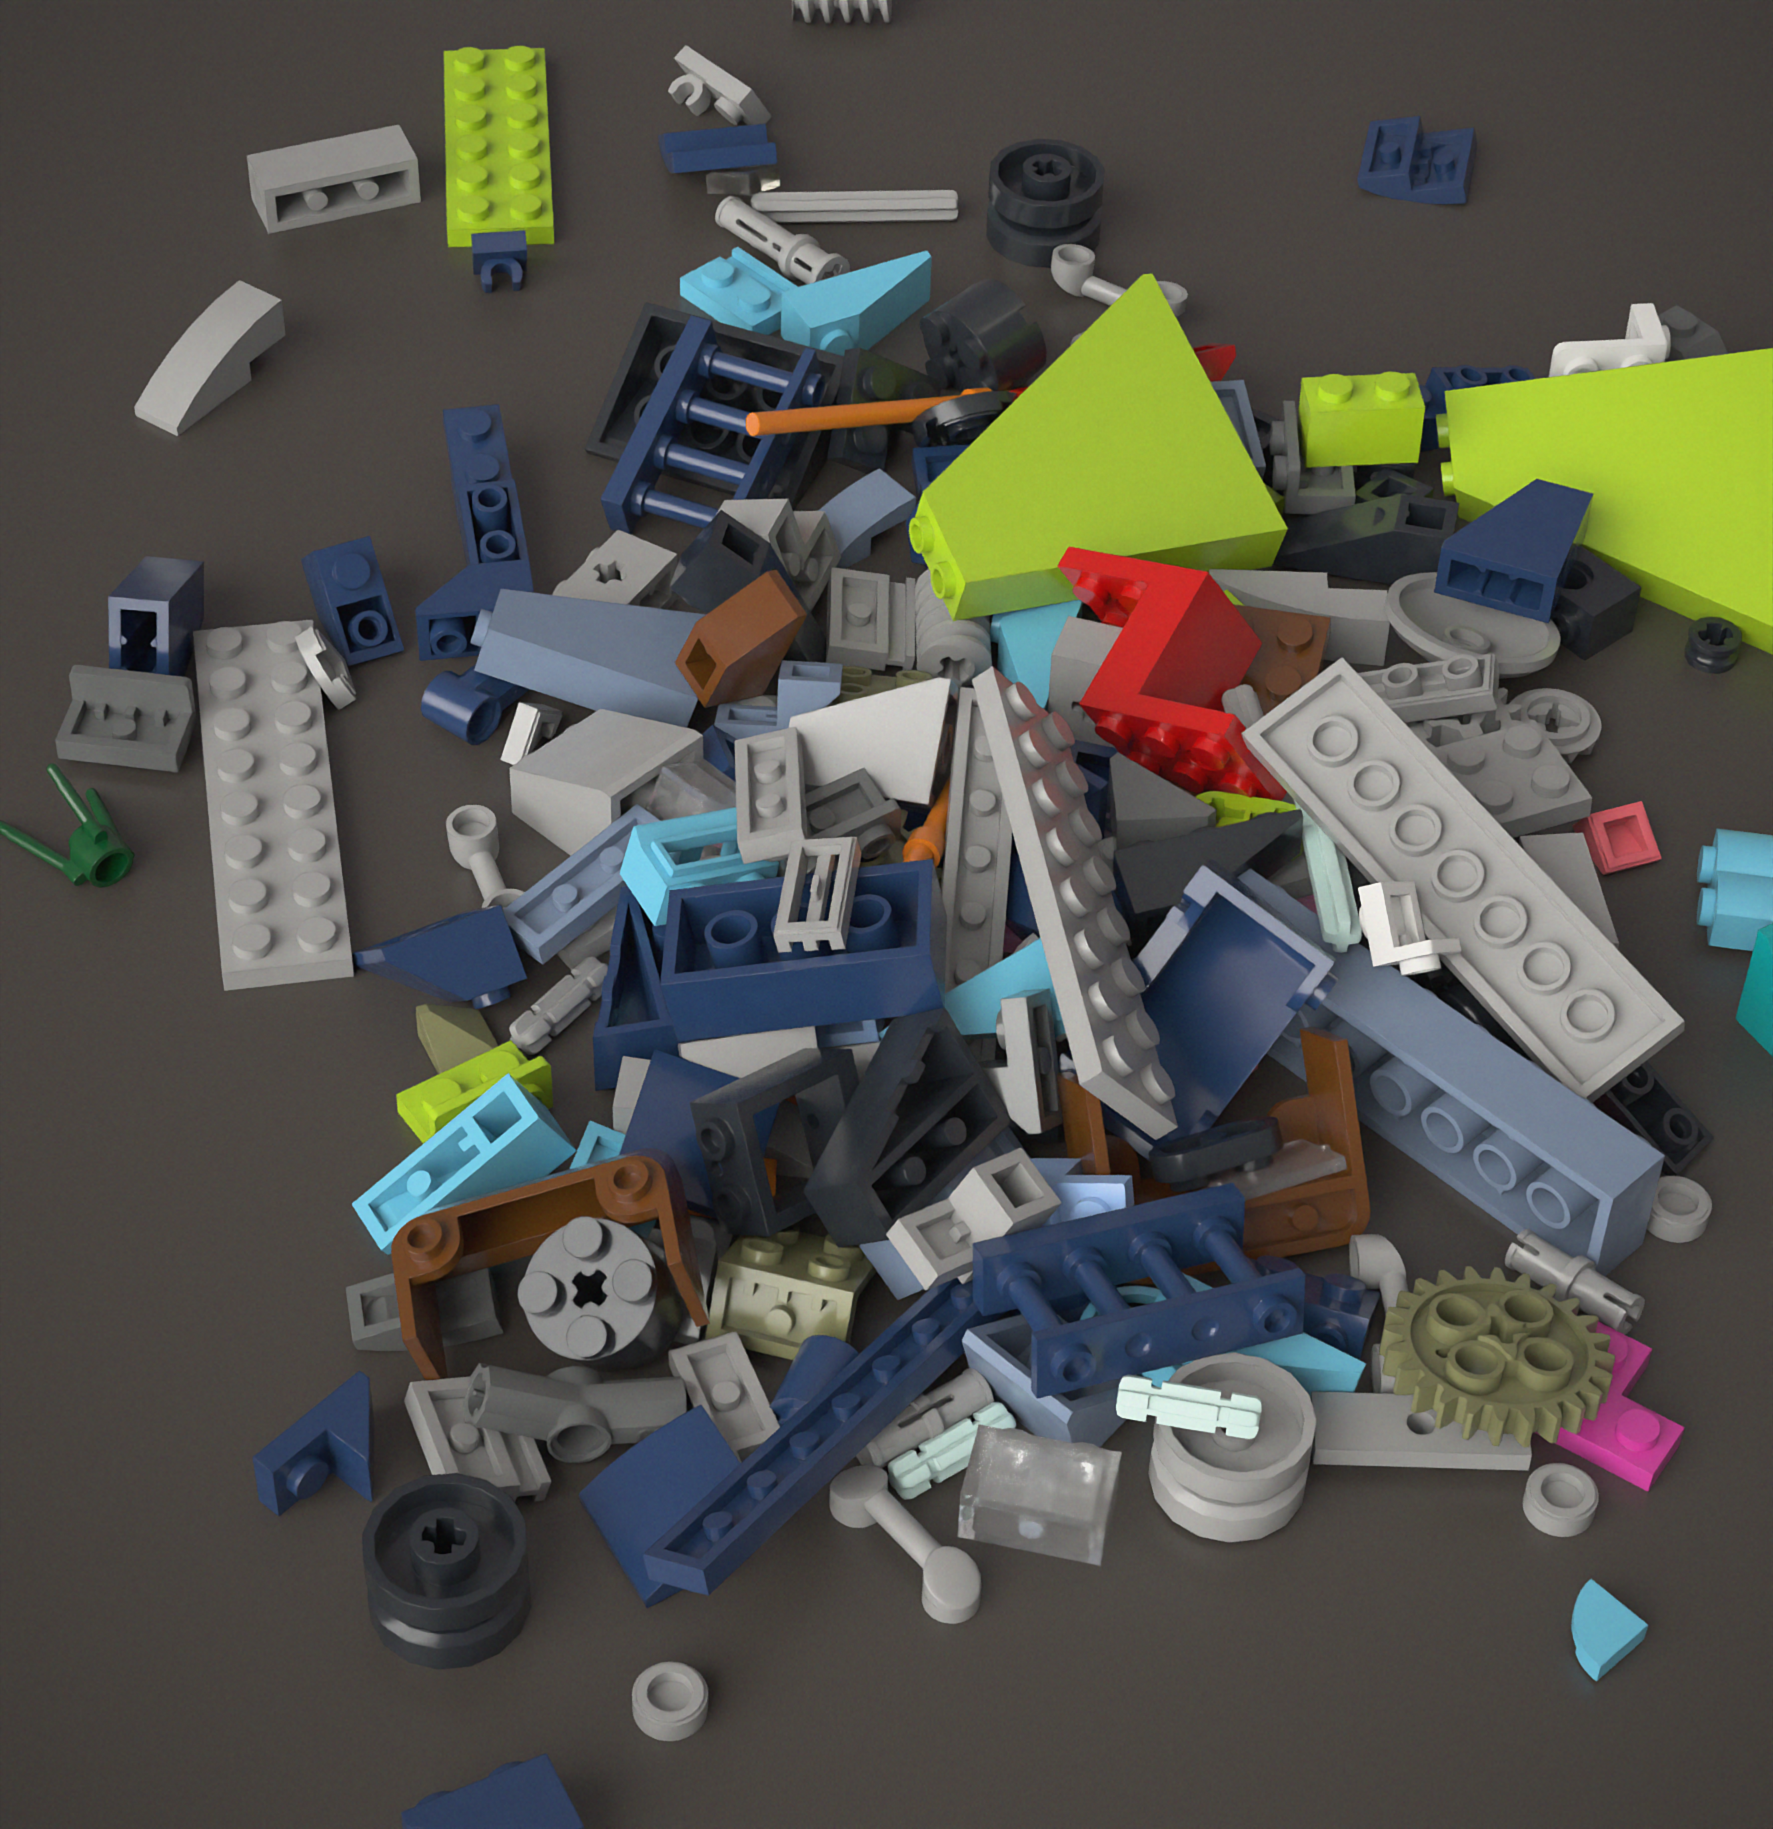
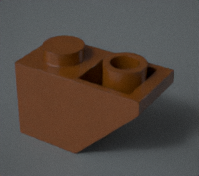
[675,570,807,708]

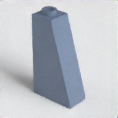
[470,589,707,728]

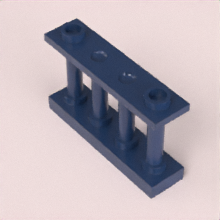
[600,315,826,535]
[973,1183,1306,1399]

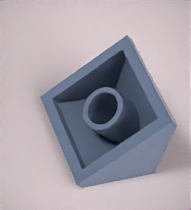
[962,1314,1136,1469]

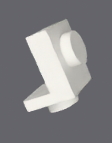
[1358,881,1461,976]

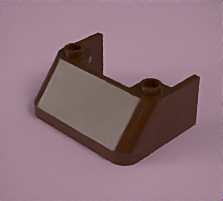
[1056,1026,1370,1285]
[391,1148,710,1381]

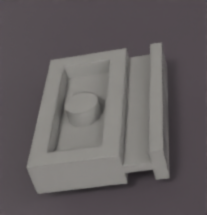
[826,567,915,671]
[404,1376,551,1502]

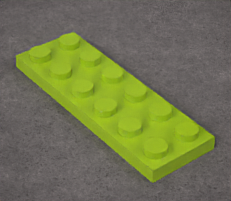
[444,46,554,247]

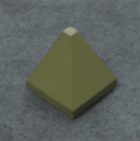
[415,1004,498,1074]

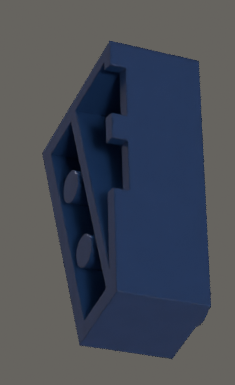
[593,886,725,1091]

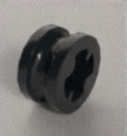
[1684,617,1742,674]

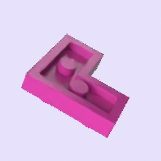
[1534,1321,1685,1492]

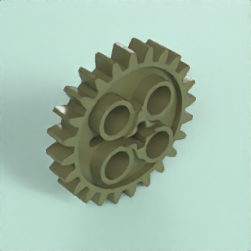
[1379,1266,1615,1447]

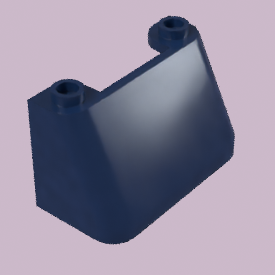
[1058,859,1339,1161]

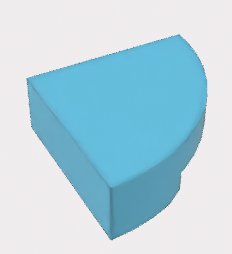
[1571,1579,1648,1682]

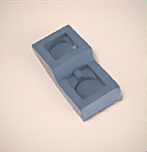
[818,468,916,569]

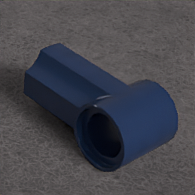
[421,664,530,745]

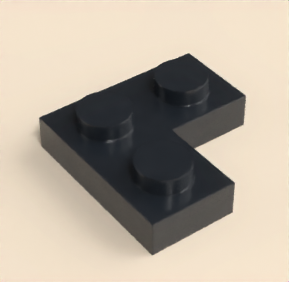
[827,348,942,474]

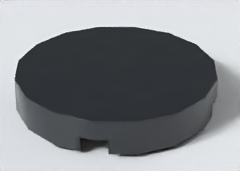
[911,391,1019,448]

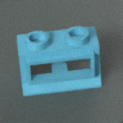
[619,807,780,926]

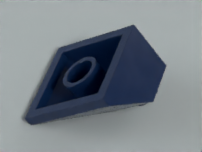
[352,905,527,1009]

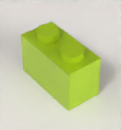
[1297,372,1425,468]

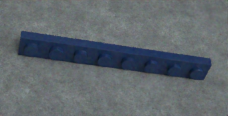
[643,1278,1007,1596]

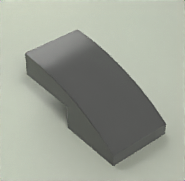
[345,1267,504,1351]

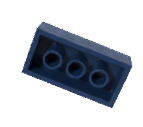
[660,859,947,1041]

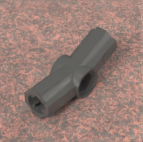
[463,1363,686,1463]

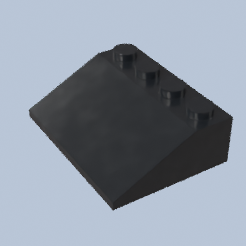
[585,302,844,511]

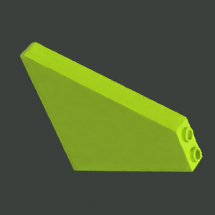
[909,273,1288,621]
[1436,348,1773,655]

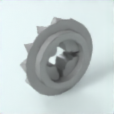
[1509,688,1602,763]

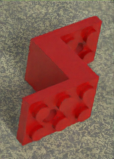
[1057,547,1287,801]

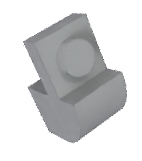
[886,1147,1062,1291]

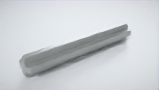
[751,190,959,224]

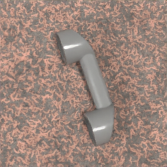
[1051,244,1188,318]
[446,805,525,909]
[1349,1234,1409,1394]
[829,1465,982,1624]

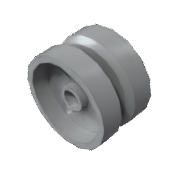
[1149,1353,1317,1543]

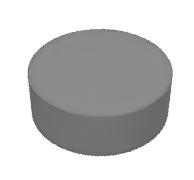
[1647,1176,1712,1243]
[1523,1463,1599,1537]
[632,1662,708,1741]

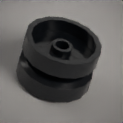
[986,139,1105,268]
[362,1473,531,1670]

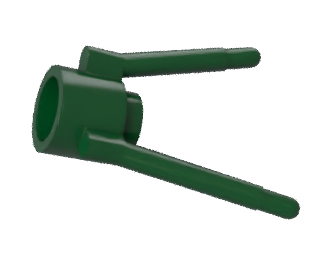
[0,763,135,888]

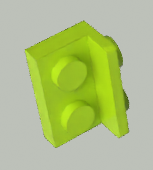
[396,1040,553,1144]

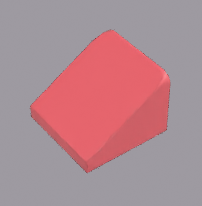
[1573,801,1662,875]

